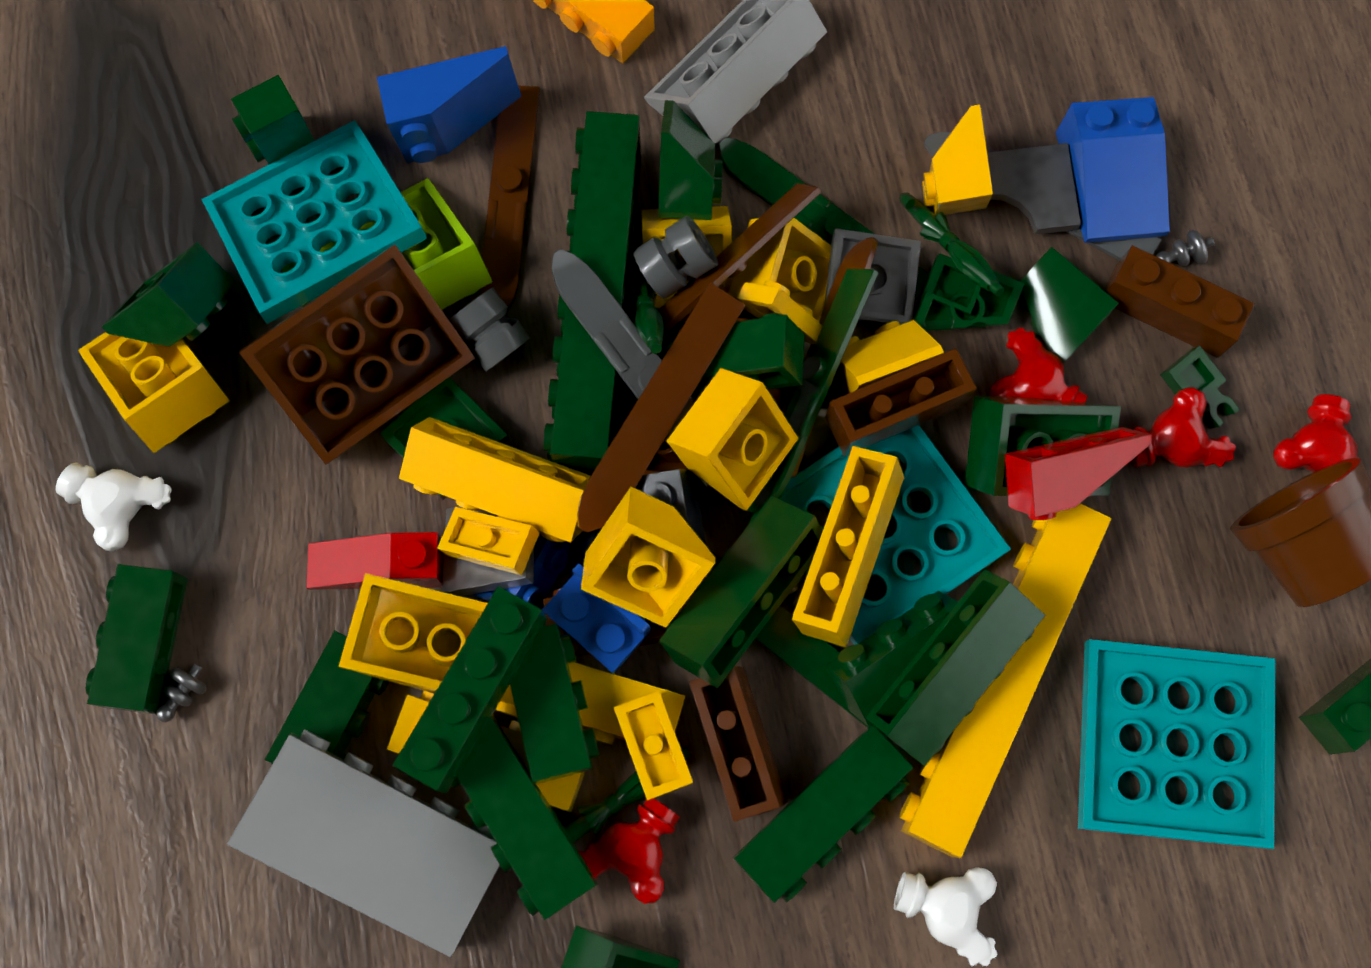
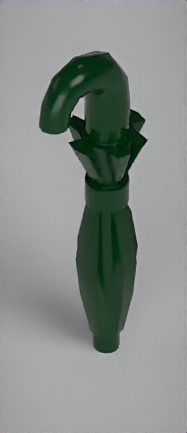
[899,192,1005,297]
[625,252,664,354]
[551,746,692,842]

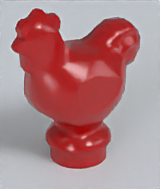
[989,327,1088,403]
[1130,387,1236,468]
[1273,394,1358,472]
[579,798,680,904]

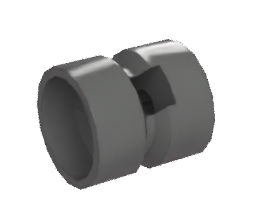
[634,216,719,299]
[449,287,531,372]

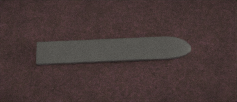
[552,249,709,487]

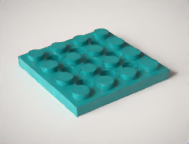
[201,120,427,324]
[778,425,1011,645]
[1078,639,1275,849]

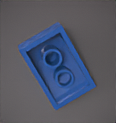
[377,46,521,163]
[1055,97,1170,243]

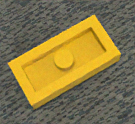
[738,281,823,344]
[437,506,540,575]
[614,690,693,801]

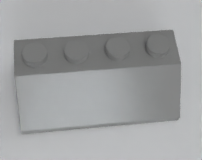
[644,0,827,144]

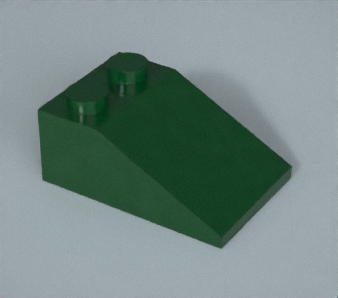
[965,396,1121,496]

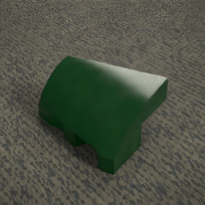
[1019,246,1119,364]
[913,253,1024,331]

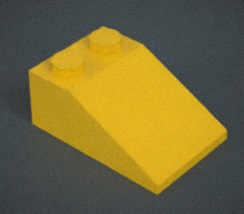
[78,332,230,453]
[339,573,488,694]

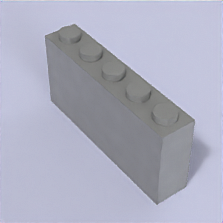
[227,729,499,957]

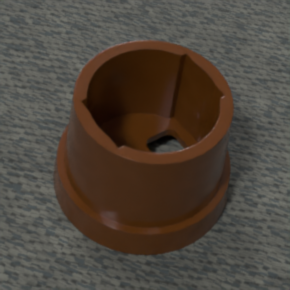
[1230,457,1371,607]

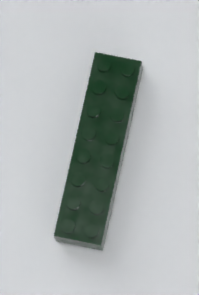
[543,111,642,476]

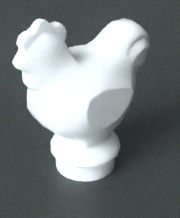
[56,462,172,552]
[894,867,997,966]

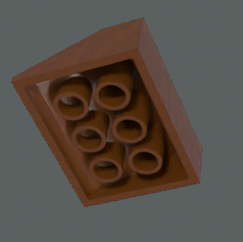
[239,244,475,465]

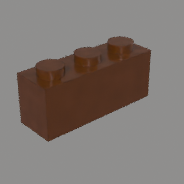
[1104,245,1255,358]
[825,348,977,457]
[689,666,788,822]

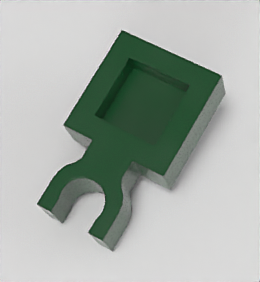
[1160,346,1240,429]

